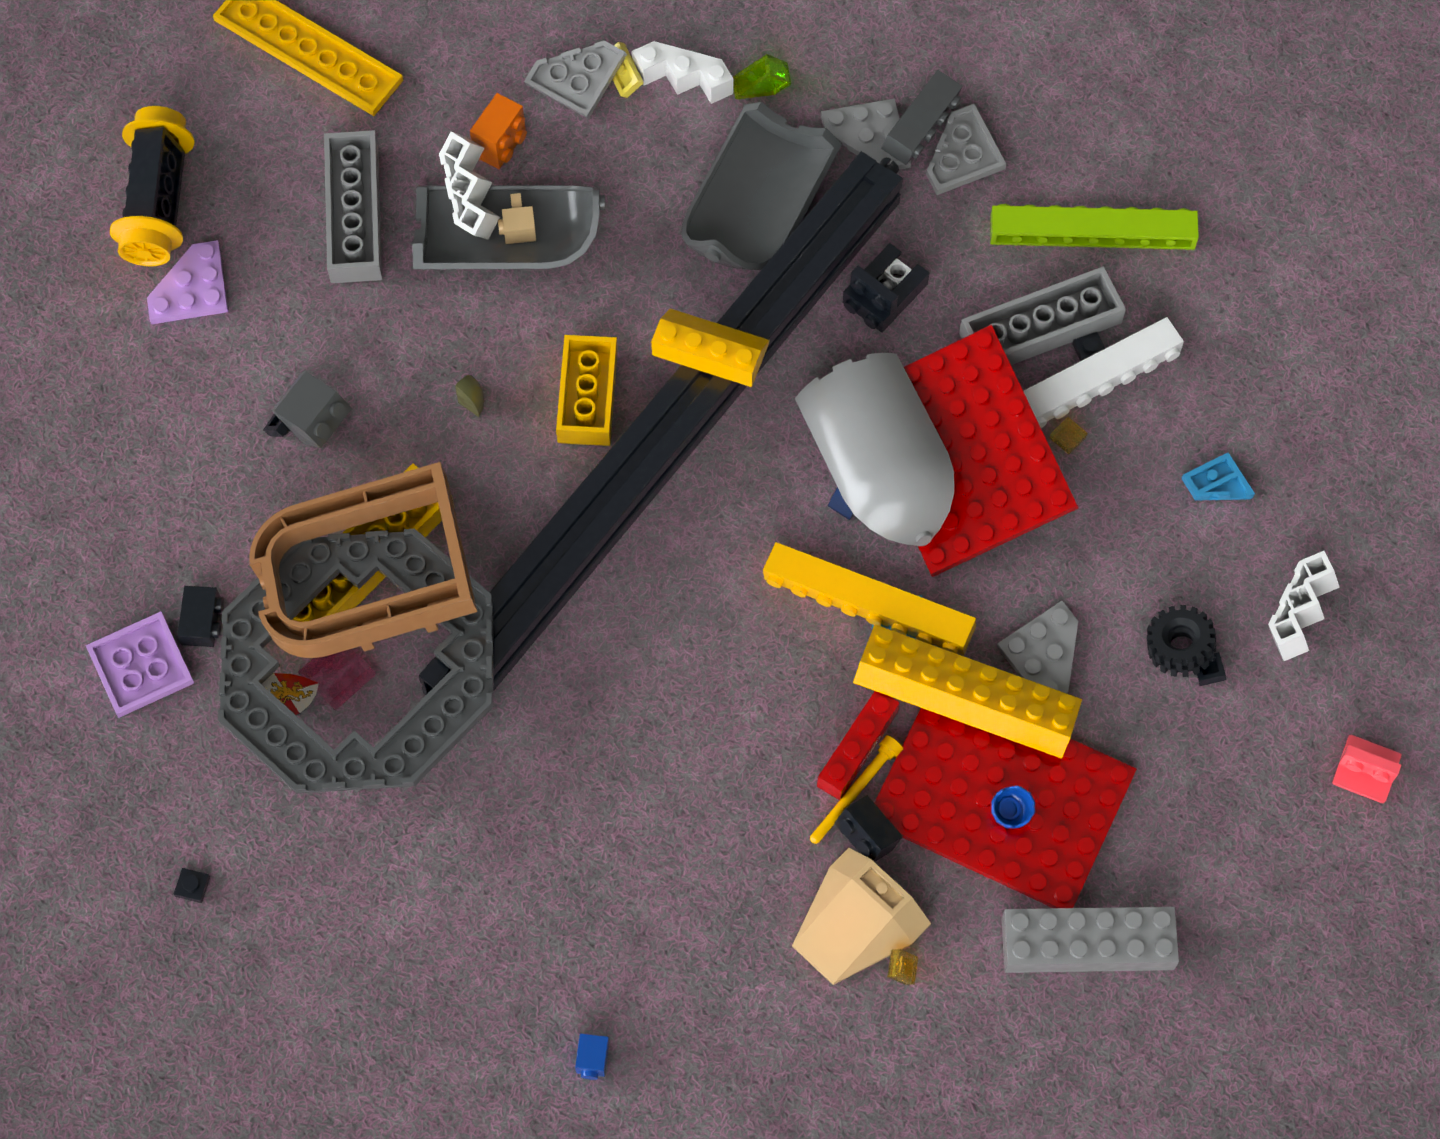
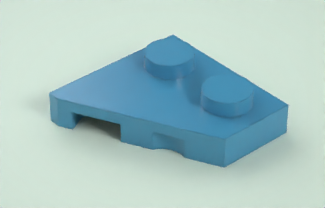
[1182,453,1255,500]

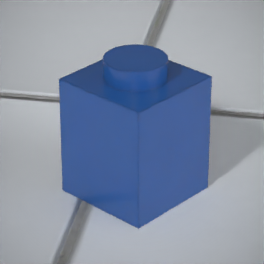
[575,1034,609,1080]

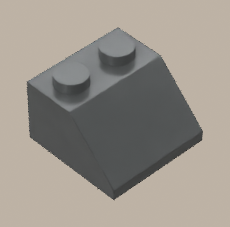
[271,371,352,448]

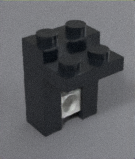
[842,243,930,333]

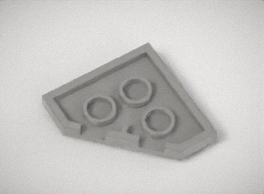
[524,40,627,119]
[821,98,911,170]
[926,104,1006,195]
[996,601,1078,694]

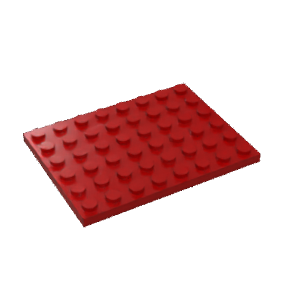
[904,325,1079,577]
[874,708,1137,908]

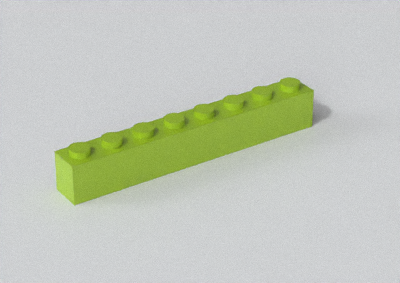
[990,204,1199,250]

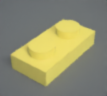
[613,42,644,98]

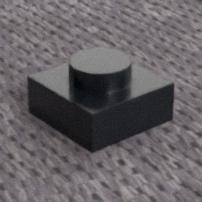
[1072,332,1105,361]
[263,414,291,437]
[1196,652,1226,686]
[174,868,210,903]

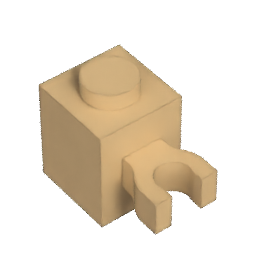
[498,193,536,244]

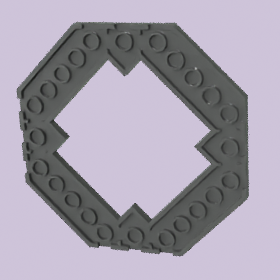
[218,528,494,794]

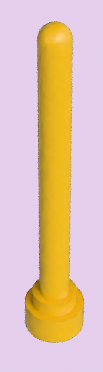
[810,735,903,844]

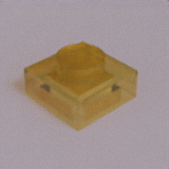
[1049,417,1088,454]
[887,949,918,985]

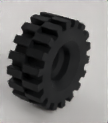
[1147,605,1216,677]

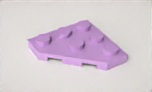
[147,240,228,324]

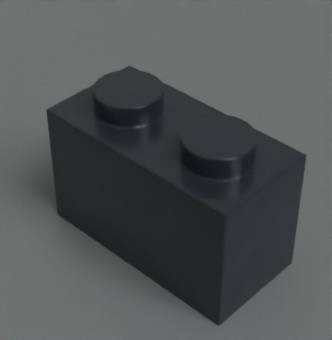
[177,586,224,647]
[835,795,903,862]

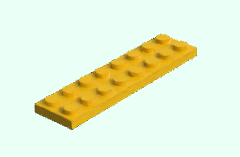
[213,0,404,116]

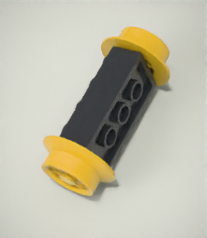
[110,106,195,266]

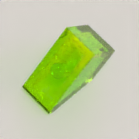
[732,54,791,99]

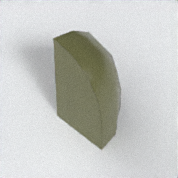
[455,375,484,417]

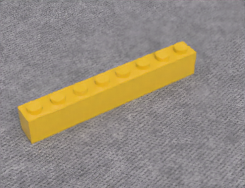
[763,542,976,656]

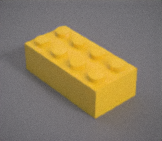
[556,335,618,446]

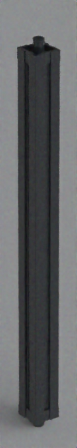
[419,151,903,695]

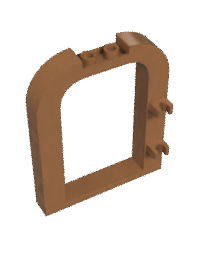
[249,462,478,658]

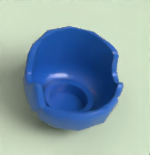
[991,786,1035,829]

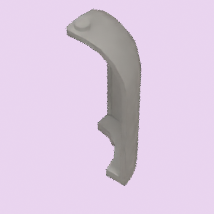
[795,353,954,546]

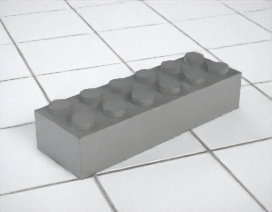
[324,130,382,283]
[959,266,1126,365]
[1002,907,1179,973]

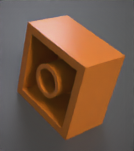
[470,93,527,169]

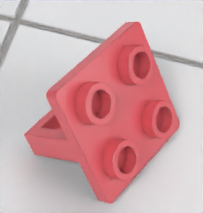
[1332,735,1401,803]

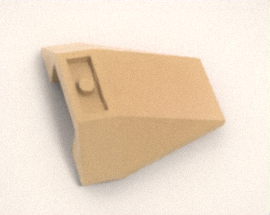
[792,848,931,985]

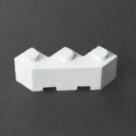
[632,41,733,104]
[439,132,500,239]
[1268,551,1340,661]

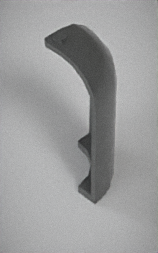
[682,102,842,270]
[412,185,605,269]

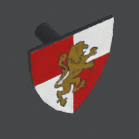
[262,673,319,716]

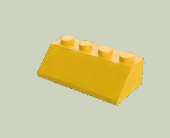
[651,308,769,387]

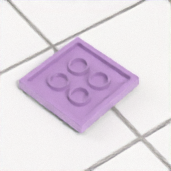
[86,612,194,718]

